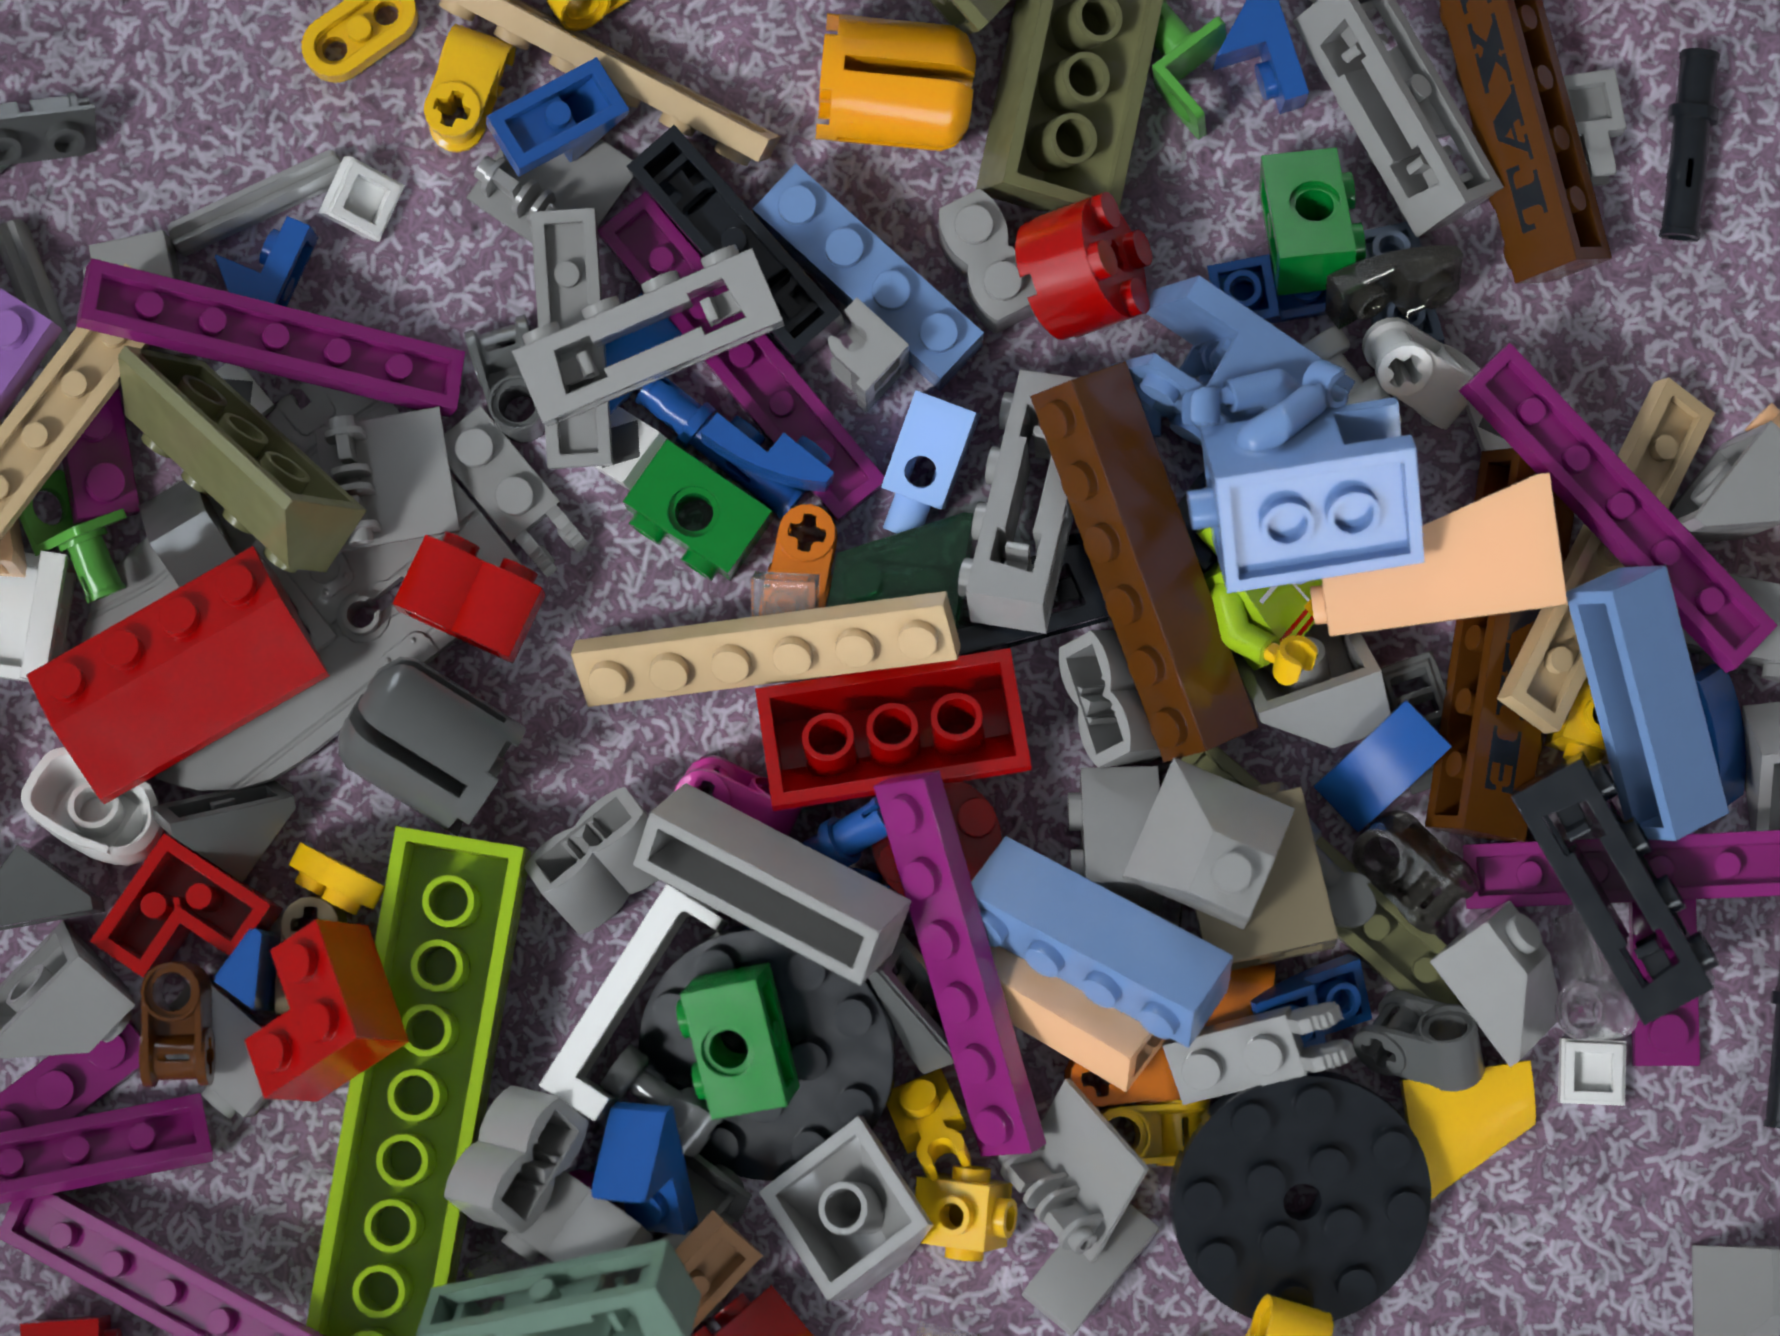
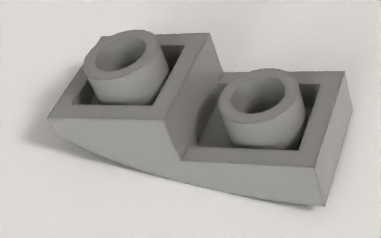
[1022,1203,1159,1336]

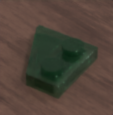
[827,512,974,629]

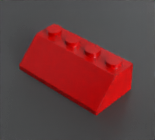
[26,546,330,805]
[755,648,1032,811]

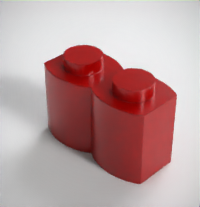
[392,532,546,663]

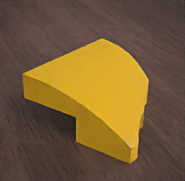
[1399,1060,1536,1200]

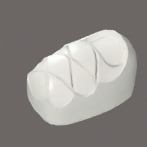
[21,747,164,866]

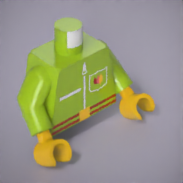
[1196,527,1323,685]

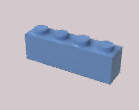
[752,163,984,391]
[1566,566,1729,841]
[972,836,1233,1048]

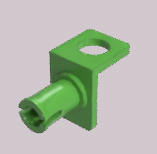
[1152,0,1226,140]
[19,470,127,603]

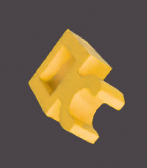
[887,1068,971,1181]

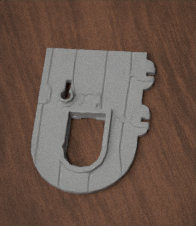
[82,382,523,792]

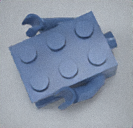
[1109,276,1356,445]
[1187,359,1425,593]

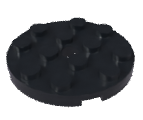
[638,925,896,1181]
[1169,1070,1431,1321]

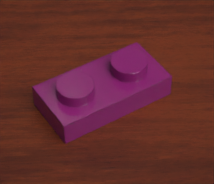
[62,388,140,524]

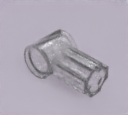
[1548,912,1639,1040]

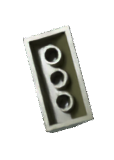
[976,0,1163,212]
[118,345,367,573]

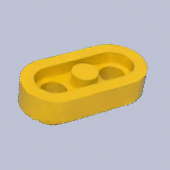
[301,0,419,83]
[288,842,385,915]

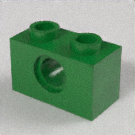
[1259,147,1366,295]
[623,439,774,581]
[676,962,800,1120]

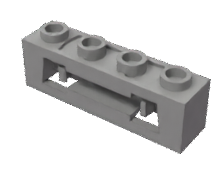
[1292,0,1504,238]
[512,244,785,427]
[958,369,1077,634]

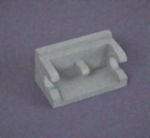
[828,297,909,413]

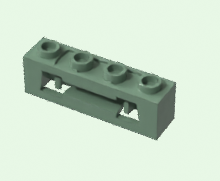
[416,1239,701,1336]

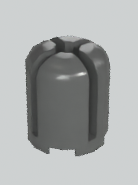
[338,657,526,836]

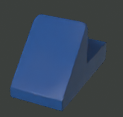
[1213,0,1309,114]
[486,57,629,177]
[215,216,319,307]
[592,1102,698,1235]

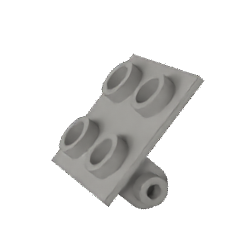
[466,139,633,243]
[314,407,460,553]
[998,1078,1149,1263]

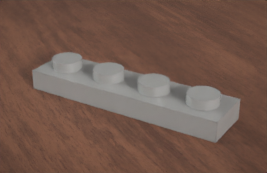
[530,208,614,470]

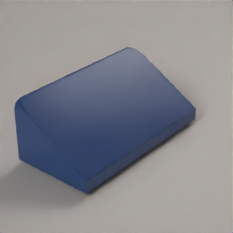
[214,928,281,1011]

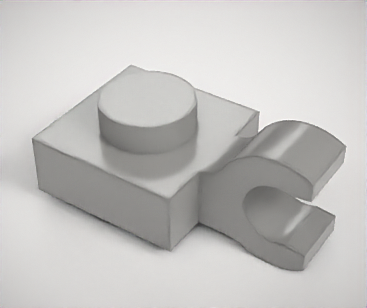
[1563,68,1627,186]

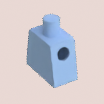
[881,390,981,541]

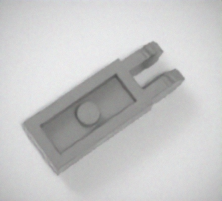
[444,405,589,578]
[1162,1001,1356,1105]

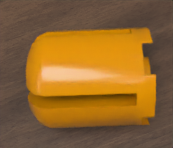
[815,13,976,152]

